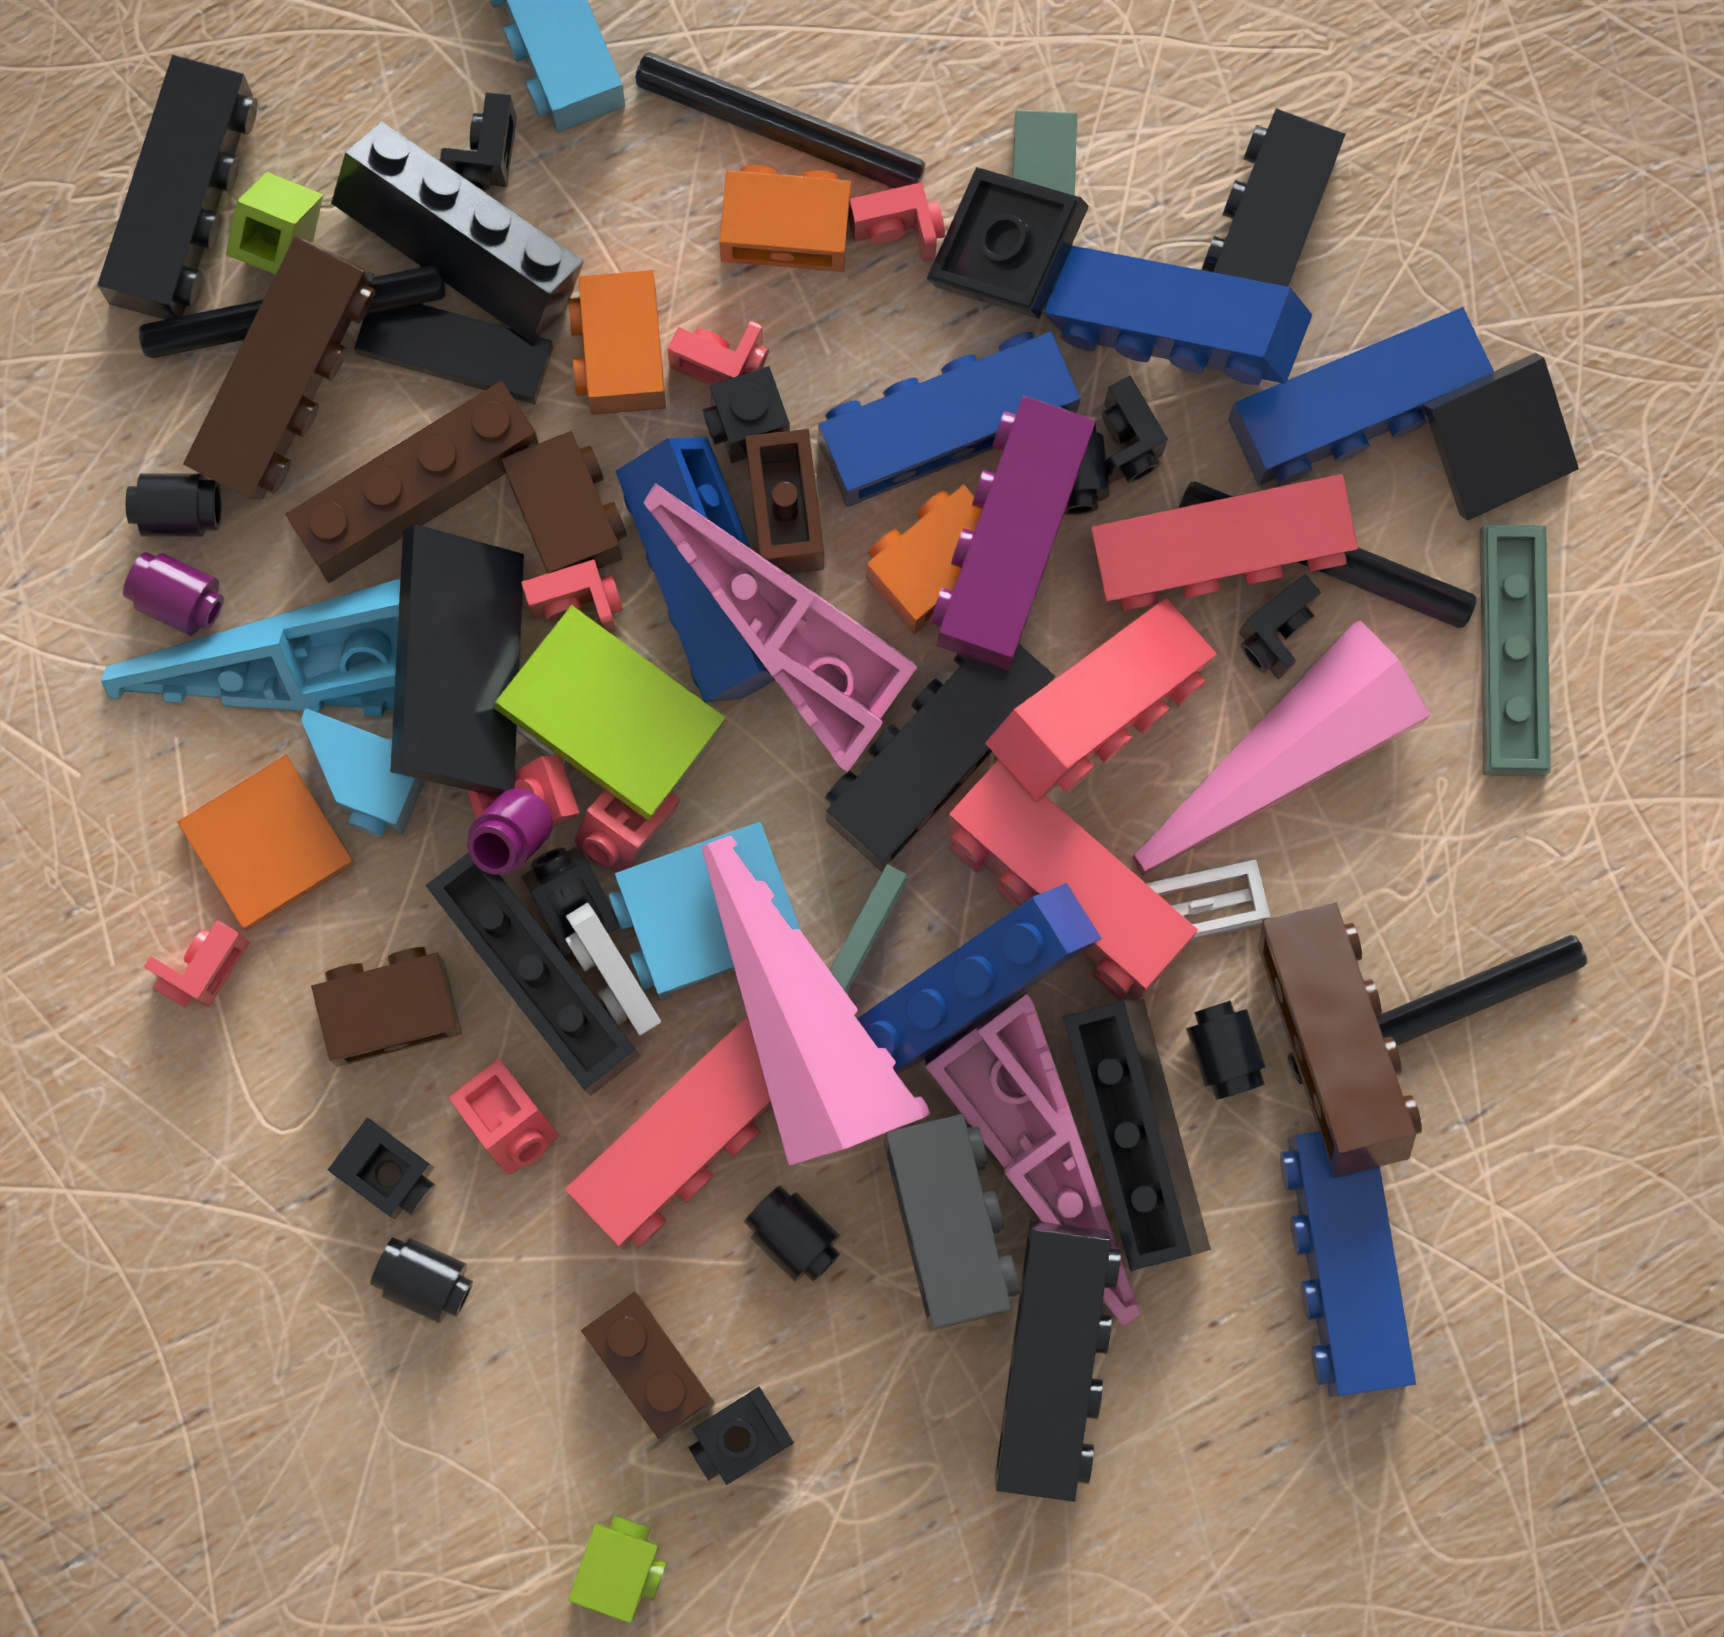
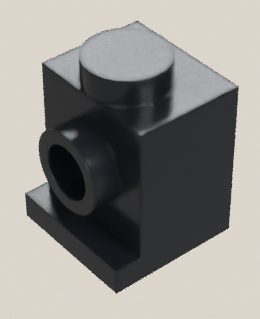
[327,1117,435,1220]
[688,1386,794,1485]

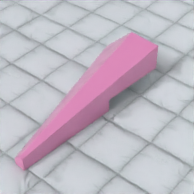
[644,483,917,772]
[1133,620,1430,875]
[701,836,930,1166]
[925,992,1140,1327]

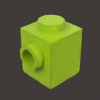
[226,172,324,275]
[568,1515,667,1623]

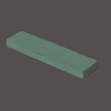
[1480,525,1551,776]

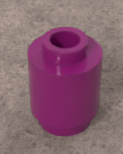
[123,552,224,636]
[467,789,553,875]

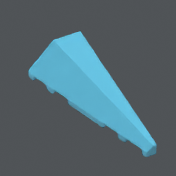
[101,579,400,716]

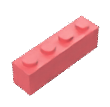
[1091,474,1358,611]
[985,598,1217,801]
[565,1016,772,1249]

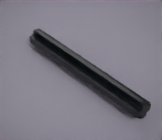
[635,52,925,188]
[139,265,445,358]
[1179,481,1476,628]
[1288,935,1588,1084]

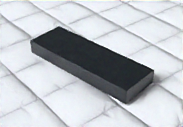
[354,304,553,404]

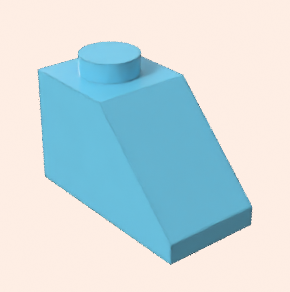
[301,708,425,838]

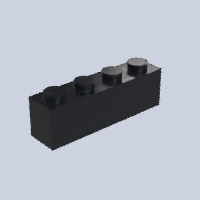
[97,54,258,320]
[1201,108,1346,287]
[331,121,584,343]
[825,644,1055,872]
[425,853,641,1096]
[1063,999,1211,1271]
[995,1220,1121,1502]

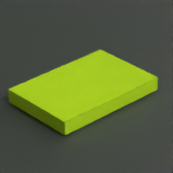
[494,605,726,821]

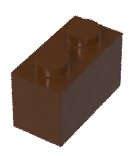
[745,429,824,574]
[501,431,628,574]
[311,947,462,1067]
[581,1291,714,1439]

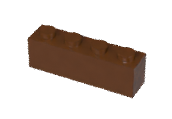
[183,236,376,499]
[285,380,539,584]
[1258,902,1422,1178]

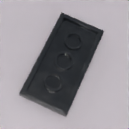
[390,524,524,797]

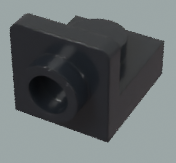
[439,92,517,191]
[1101,375,1168,484]
[1239,574,1321,679]
[522,847,620,957]

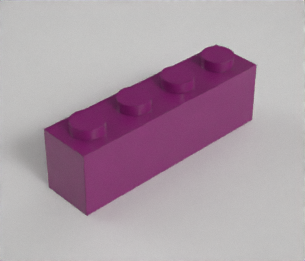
[930,395,1096,671]

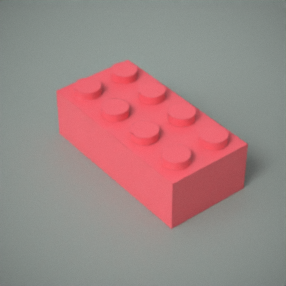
[947,759,1198,1000]

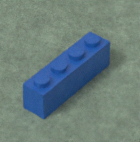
[1044,245,1312,385]
[1228,307,1494,486]
[818,331,1081,507]
[615,437,775,703]
[857,883,1102,1074]
[1280,1131,1416,1397]

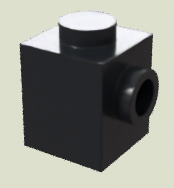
[702,366,790,464]

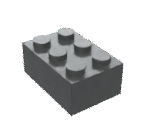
[883,1114,1020,1331]

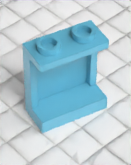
[608,821,801,1001]

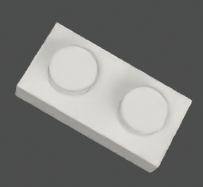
[565,903,661,1036]

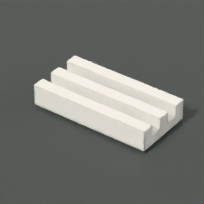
[1146,860,1271,941]

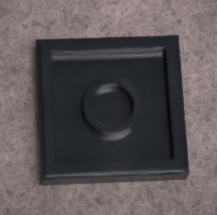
[927,167,1089,319]
[1423,353,1579,520]

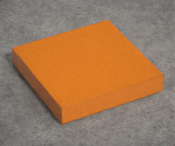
[177,754,355,932]

